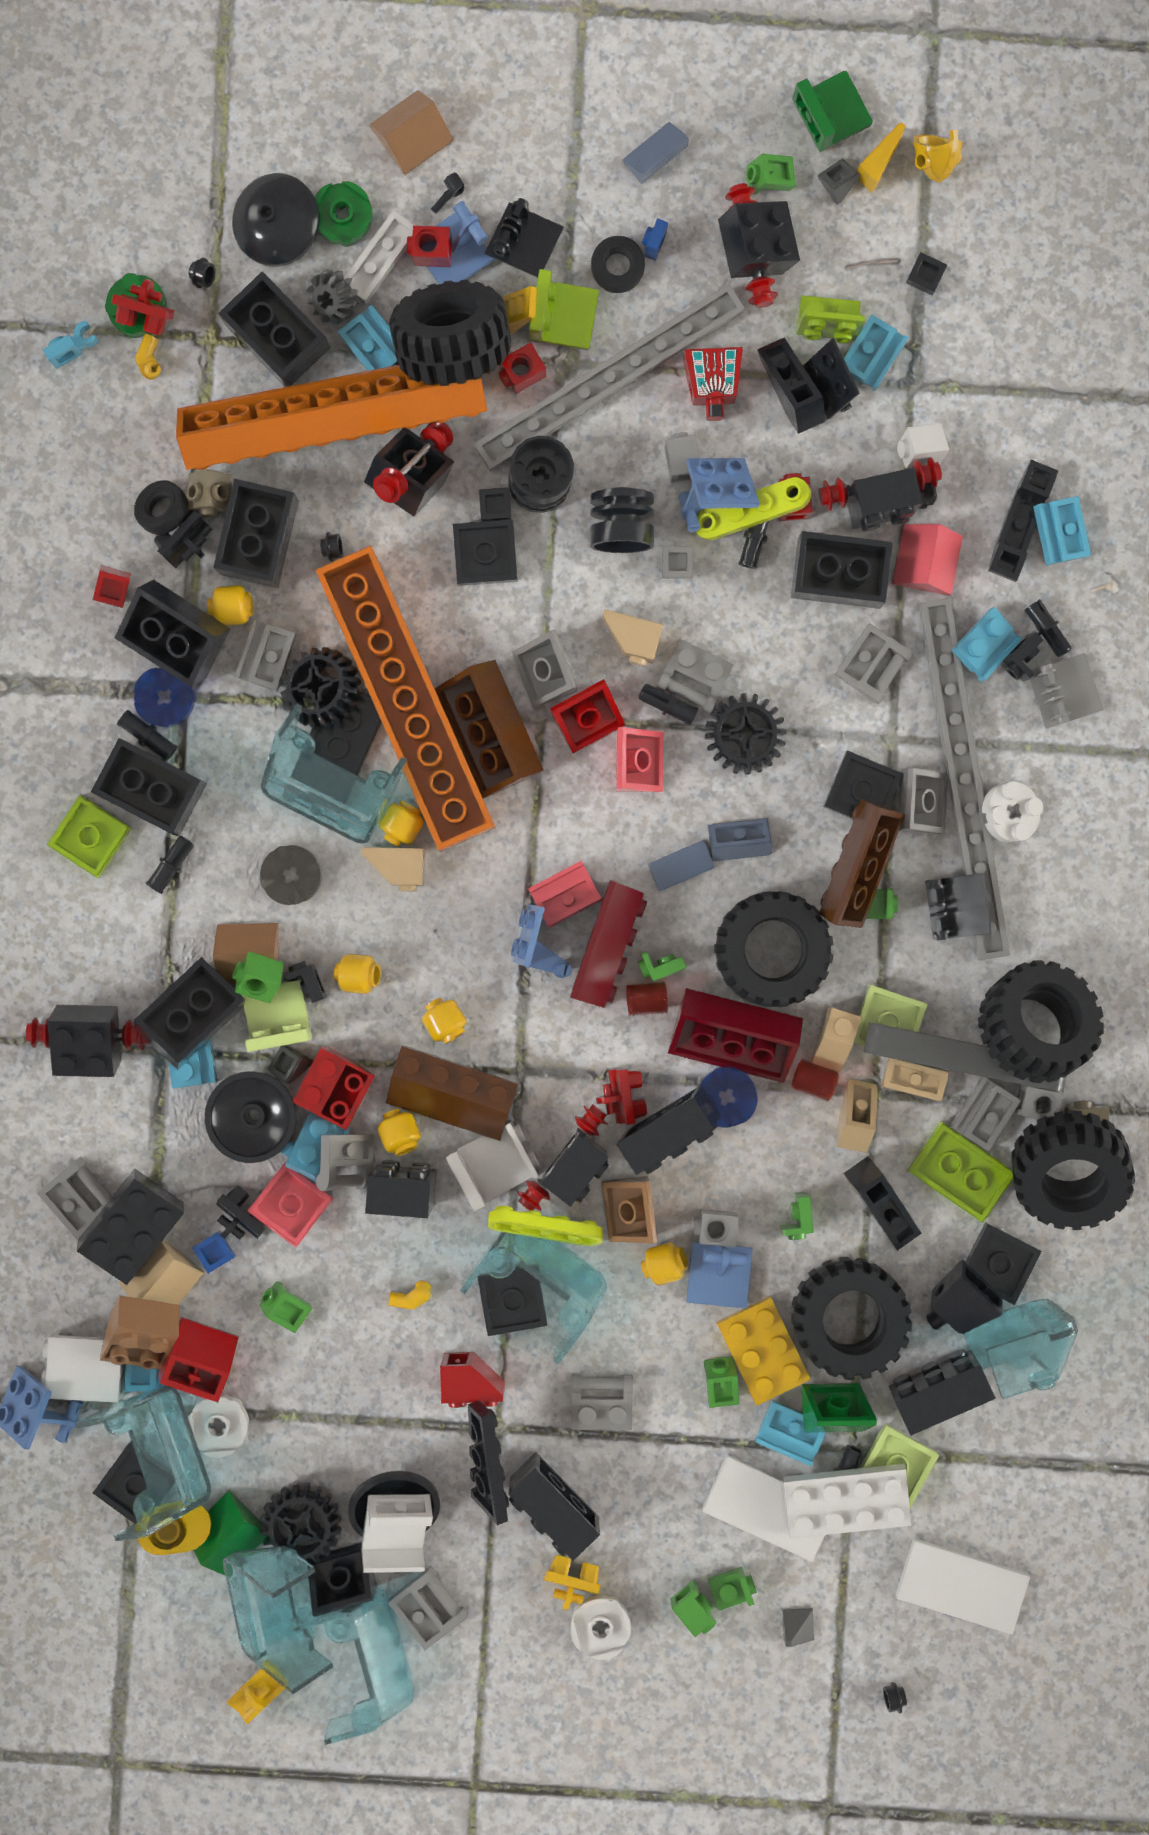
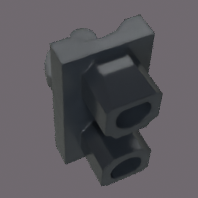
[154,511,213,568]
[216,1185,265,1240]

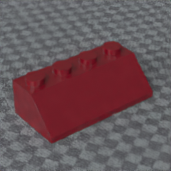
[570,880,647,1008]
[668,988,803,1083]

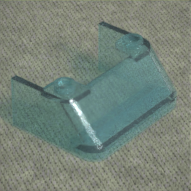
[261,704,407,844]
[460,1232,607,1364]
[964,1299,1078,1399]
[75,1386,211,1541]
[223,1546,333,1695]
[292,1588,415,1745]

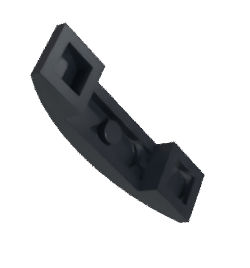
[988,460,1059,582]

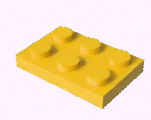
[716,1296,811,1406]

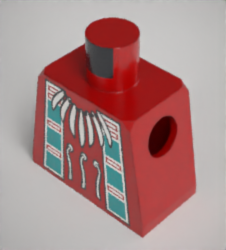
[683,347,743,421]

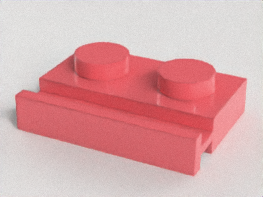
[528,860,603,929]

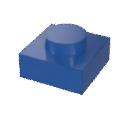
[642,218,668,261]
[192,1231,236,1274]

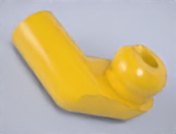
[135,334,161,380]

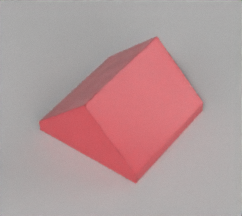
[892,524,963,596]
[616,727,664,792]

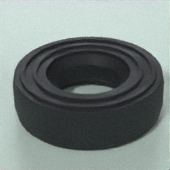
[591,236,645,293]
[134,480,188,535]

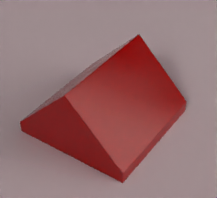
[550,679,625,753]

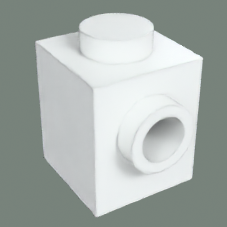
[897,423,949,469]

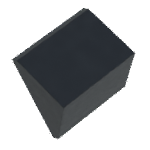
[307,1543,377,1617]

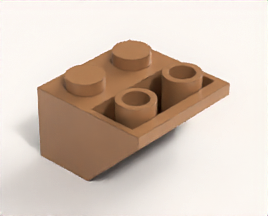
[100,1295,180,1369]

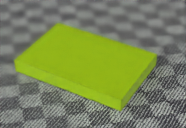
[907,1121,1013,1223]

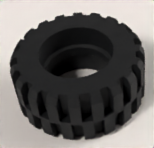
[389,280,511,386]
[714,891,834,1008]
[978,960,1104,1083]
[1011,1110,1135,1230]
[791,1257,912,1380]

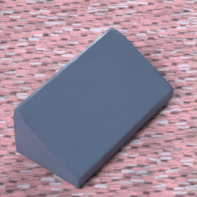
[623,122,689,184]
[708,818,772,861]
[647,839,715,892]

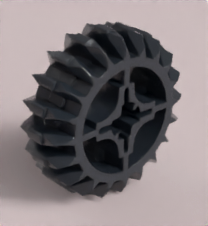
[280,647,362,729]
[704,693,787,775]
[259,1482,342,1567]

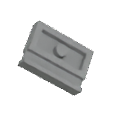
[235,619,297,692]
[949,1077,1021,1151]

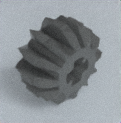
[306,269,359,324]

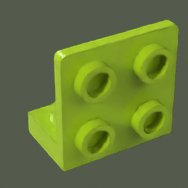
[529,269,599,350]
[796,295,865,344]

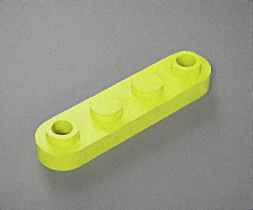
[696,477,811,541]
[488,1206,603,1246]

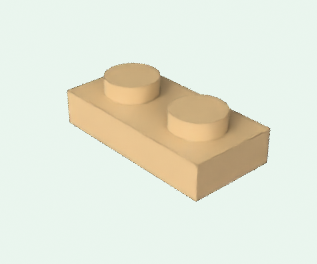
[881,1058,949,1102]

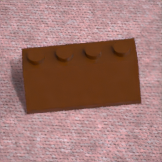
[435,660,544,799]
[819,799,905,928]
[386,1046,519,1141]

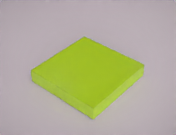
[47,795,132,878]

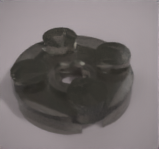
[260,845,322,905]

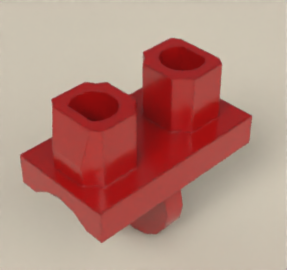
[111,279,175,335]
[596,1069,647,1125]

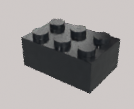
[218,271,330,387]
[213,478,299,588]
[790,531,893,609]
[114,580,231,687]
[91,738,207,836]
[134,957,245,1070]
[616,1085,721,1175]
[365,1160,437,1218]
[77,1168,184,1285]
[889,1349,996,1436]
[508,1452,600,1561]

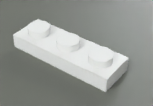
[344,210,415,304]

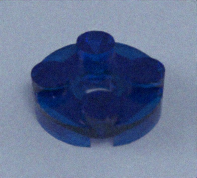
[133,667,196,728]
[699,1066,758,1128]

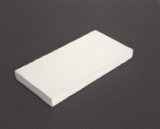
[702,1454,825,1562]
[895,1538,1030,1635]

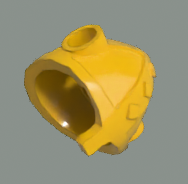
[913,129,963,183]

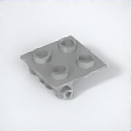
[1030,653,1104,729]

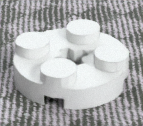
[982,781,1043,842]
[187,1394,249,1458]
[571,1595,631,1660]

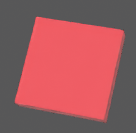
[247,1162,333,1248]

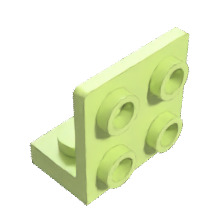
[242,980,312,1052]

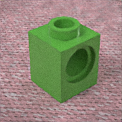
[233,951,283,1003]

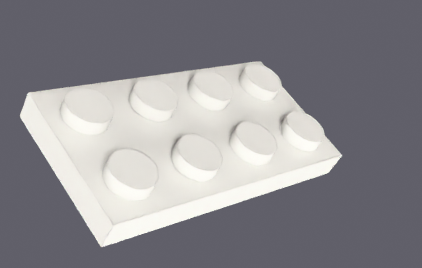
[783,1464,911,1539]

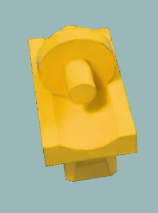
[543,1555,601,1611]
[227,1661,289,1725]

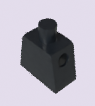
[926,1259,1003,1334]

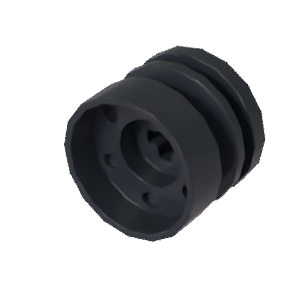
[508,435,574,513]
[590,487,654,553]

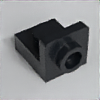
[1003,631,1043,682]
[283,961,327,1003]

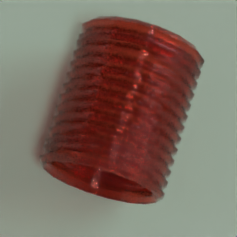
[626,981,668,1017]
[791,1059,839,1102]

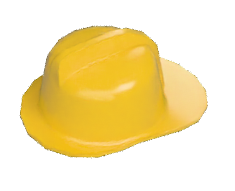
[136,1502,211,1555]

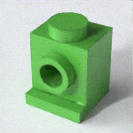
[670,1580,717,1637]

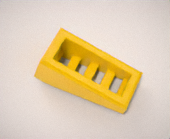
[857,122,906,192]
[502,286,537,334]

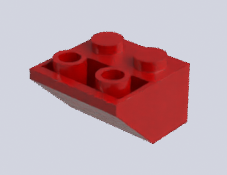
[292,1046,375,1130]
[158,1317,239,1403]
[440,1352,505,1408]

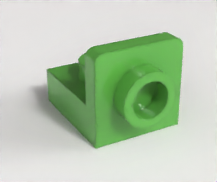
[746,153,796,195]
[866,888,898,919]
[638,951,687,982]
[780,1193,814,1240]
[260,1281,313,1333]
[704,1357,740,1408]
[708,1567,757,1611]

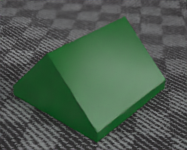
[801,1383,877,1433]
[193,1490,268,1577]

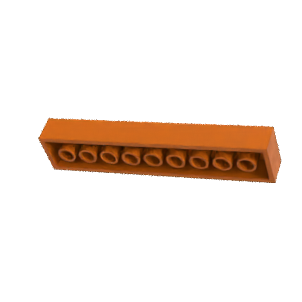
[176,365,487,470]
[315,546,496,852]

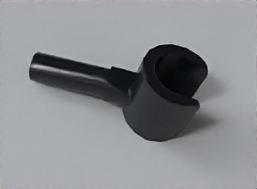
[431,172,465,214]

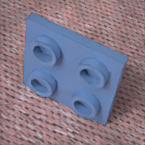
[422,201,495,284]
[678,458,760,532]
[511,904,572,978]
[686,1241,753,1309]
[0,1366,83,1449]

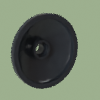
[232,173,320,267]
[205,1071,297,1163]
[348,1471,440,1537]

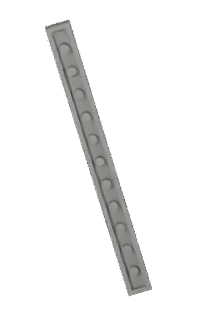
[919,598,1010,960]

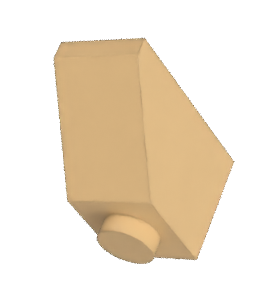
[602,609,663,667]
[361,847,425,892]
[810,1006,862,1073]
[837,1078,878,1153]

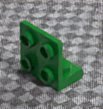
[792,71,873,152]

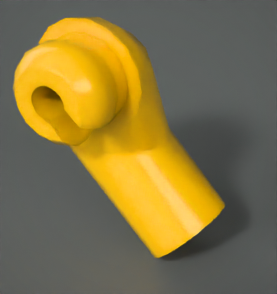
[388,1280,431,1310]

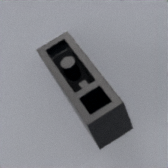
[757,337,826,434]
[843,1156,922,1251]

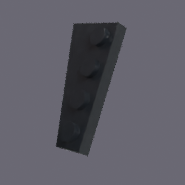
[468,1400,509,1526]

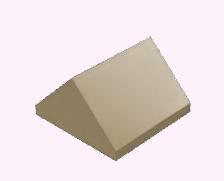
[119,1239,205,1305]

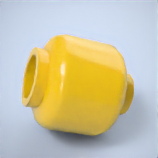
[207,585,254,626]
[379,800,424,847]
[333,953,381,994]
[422,997,467,1044]
[377,1109,421,1156]
[641,1242,688,1286]

